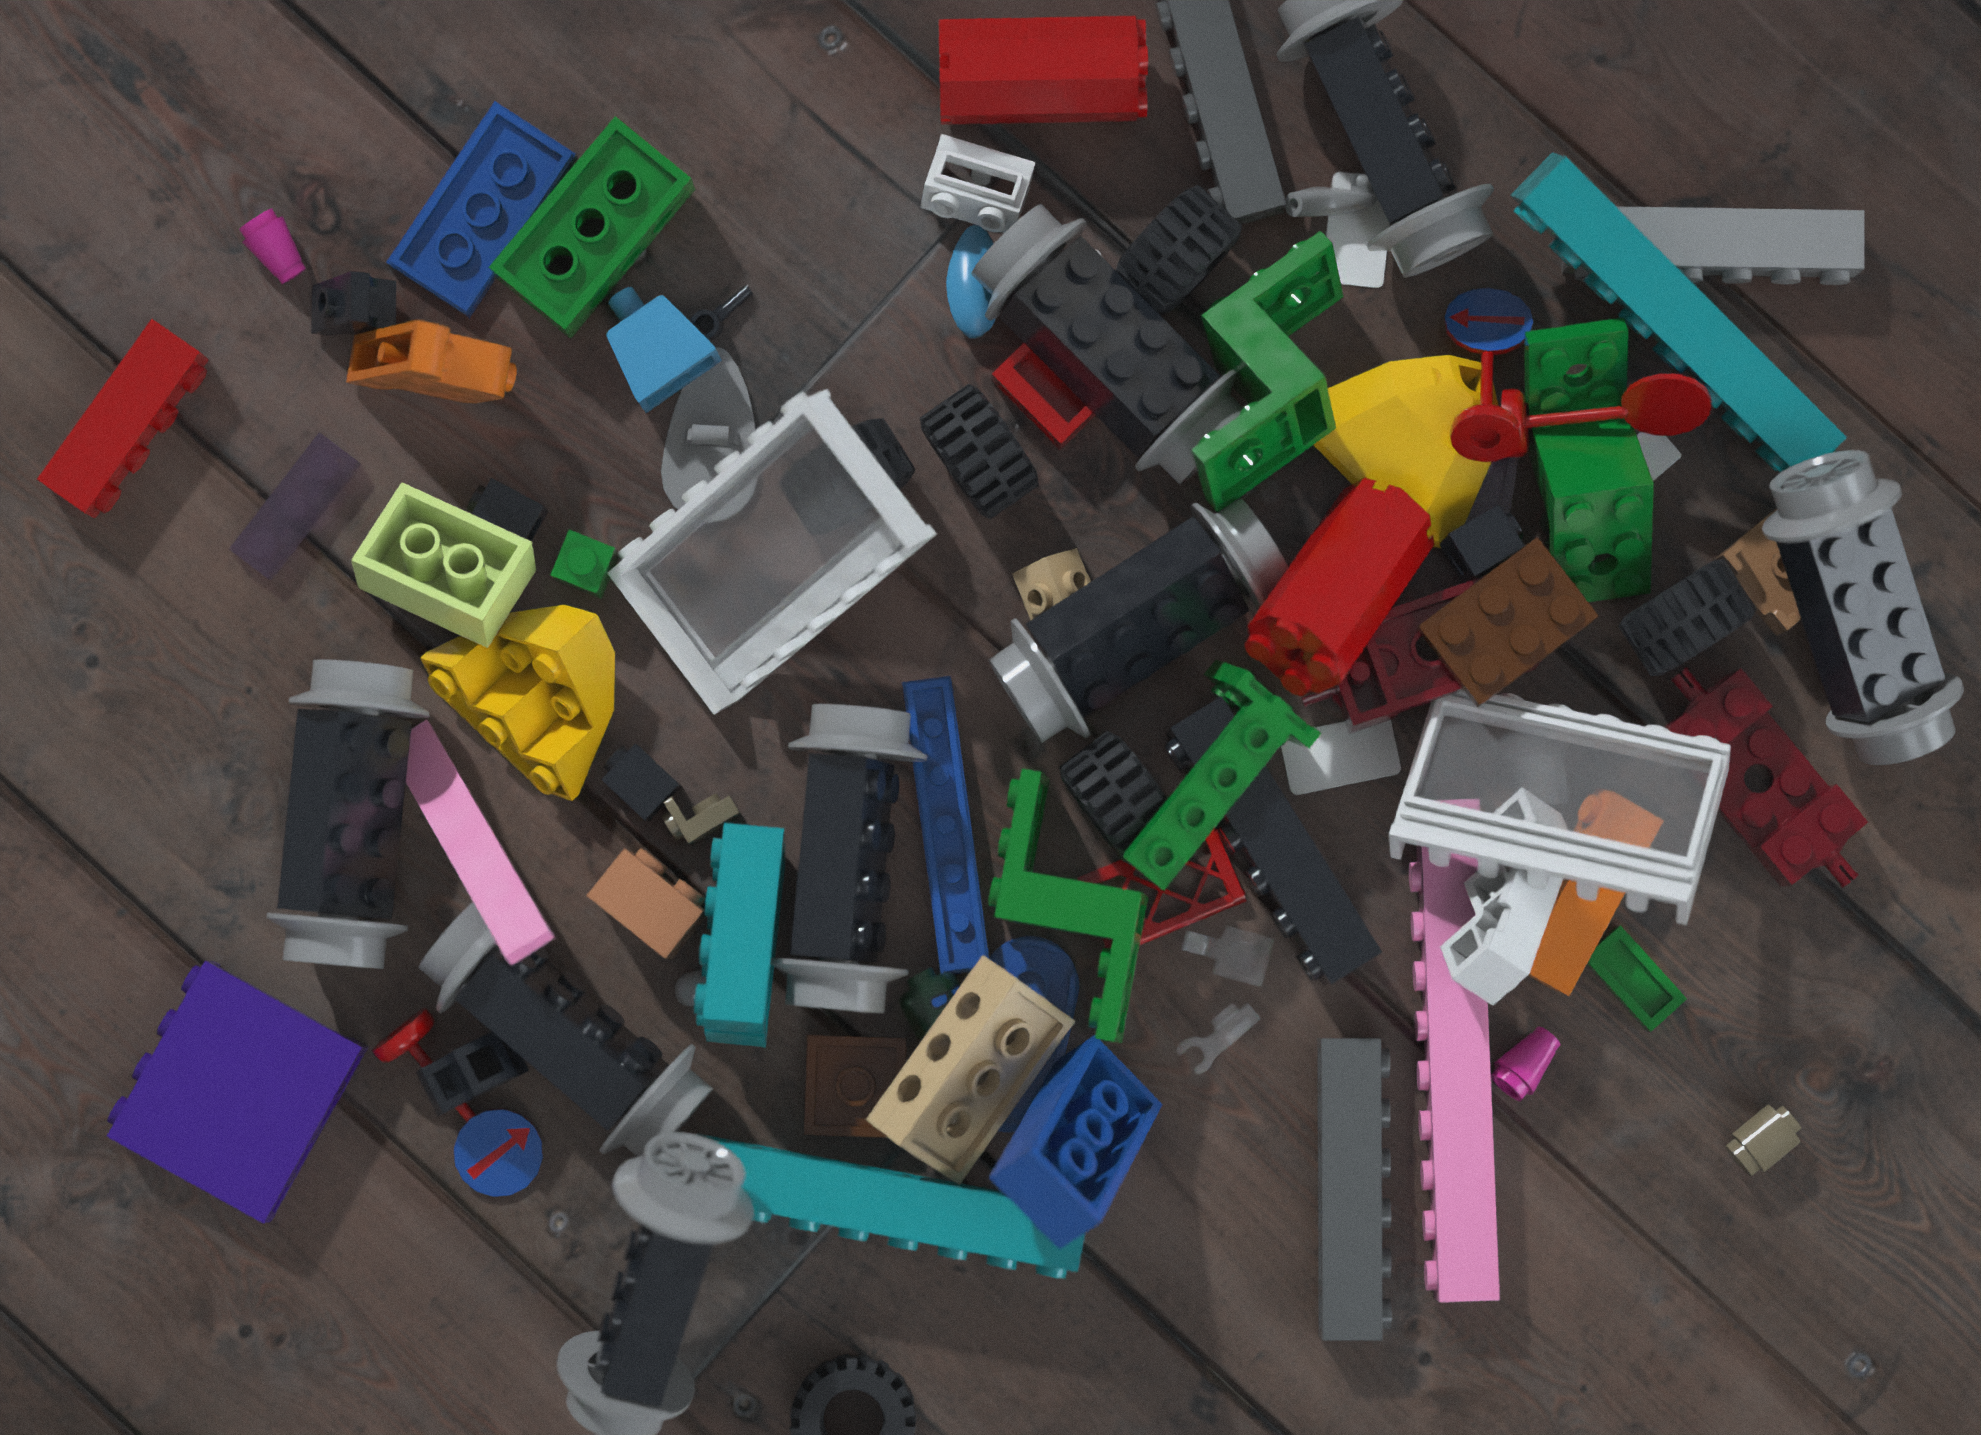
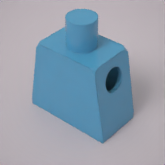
[606,287,722,413]

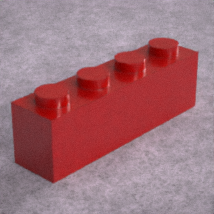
[36,319,209,519]

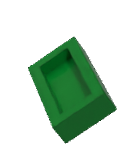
[1587,925,1687,1032]

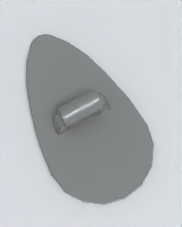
[661,347,759,523]

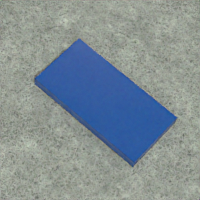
[386,101,578,319]

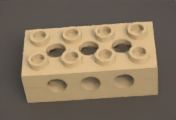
[866,955,1075,1185]

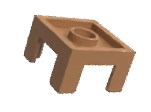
[1714,507,1801,636]

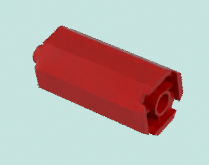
[939,16,1148,125]
[1245,477,1434,696]

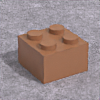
[586,848,707,959]

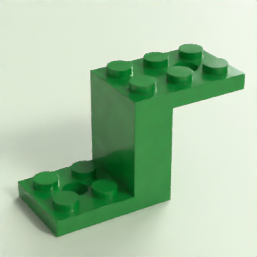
[1192,231,1344,513]
[1525,317,1654,602]
[989,768,1149,1043]

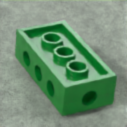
[489,116,695,339]

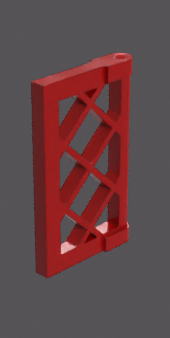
[1077,827,1247,949]

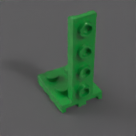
[1123,659,1322,890]

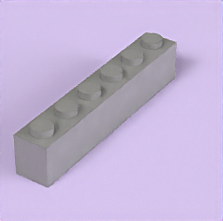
[1562,207,1864,285]

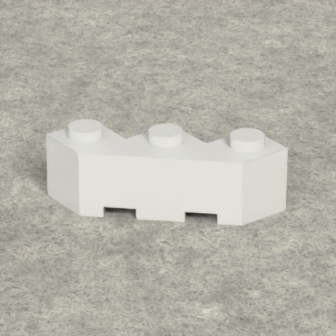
[1440,788,1568,1005]

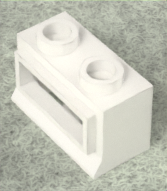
[920,134,1035,233]

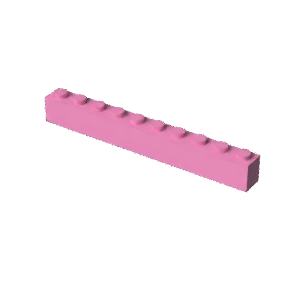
[1409,800,1500,1302]

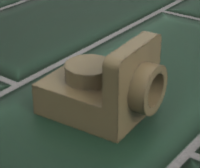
[661,793,742,845]

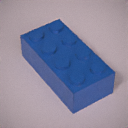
[989,1035,1163,1249]

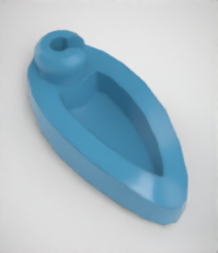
[946,224,997,339]

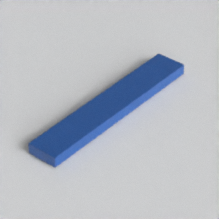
[902,676,989,976]

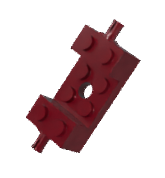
[1300,575,1542,734]
[1664,667,1868,888]

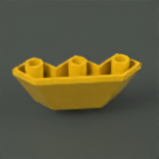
[1314,355,1498,548]
[420,605,615,801]

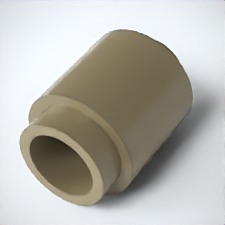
[1725,1104,1802,1177]

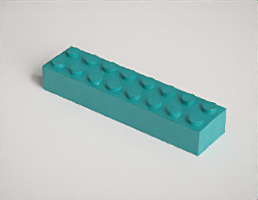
[1510,153,1847,473]
[695,1133,1085,1279]

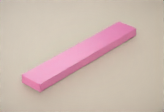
[406,719,555,965]

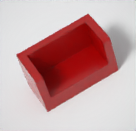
[992,343,1096,450]

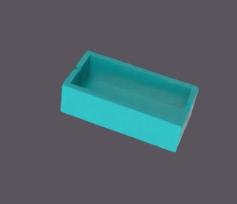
[694,823,786,1047]

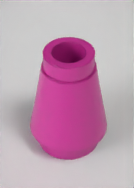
[239,208,306,285]
[1491,1026,1561,1101]

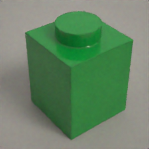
[550,530,619,599]

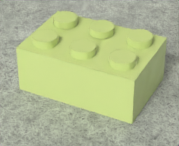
[351,482,536,648]

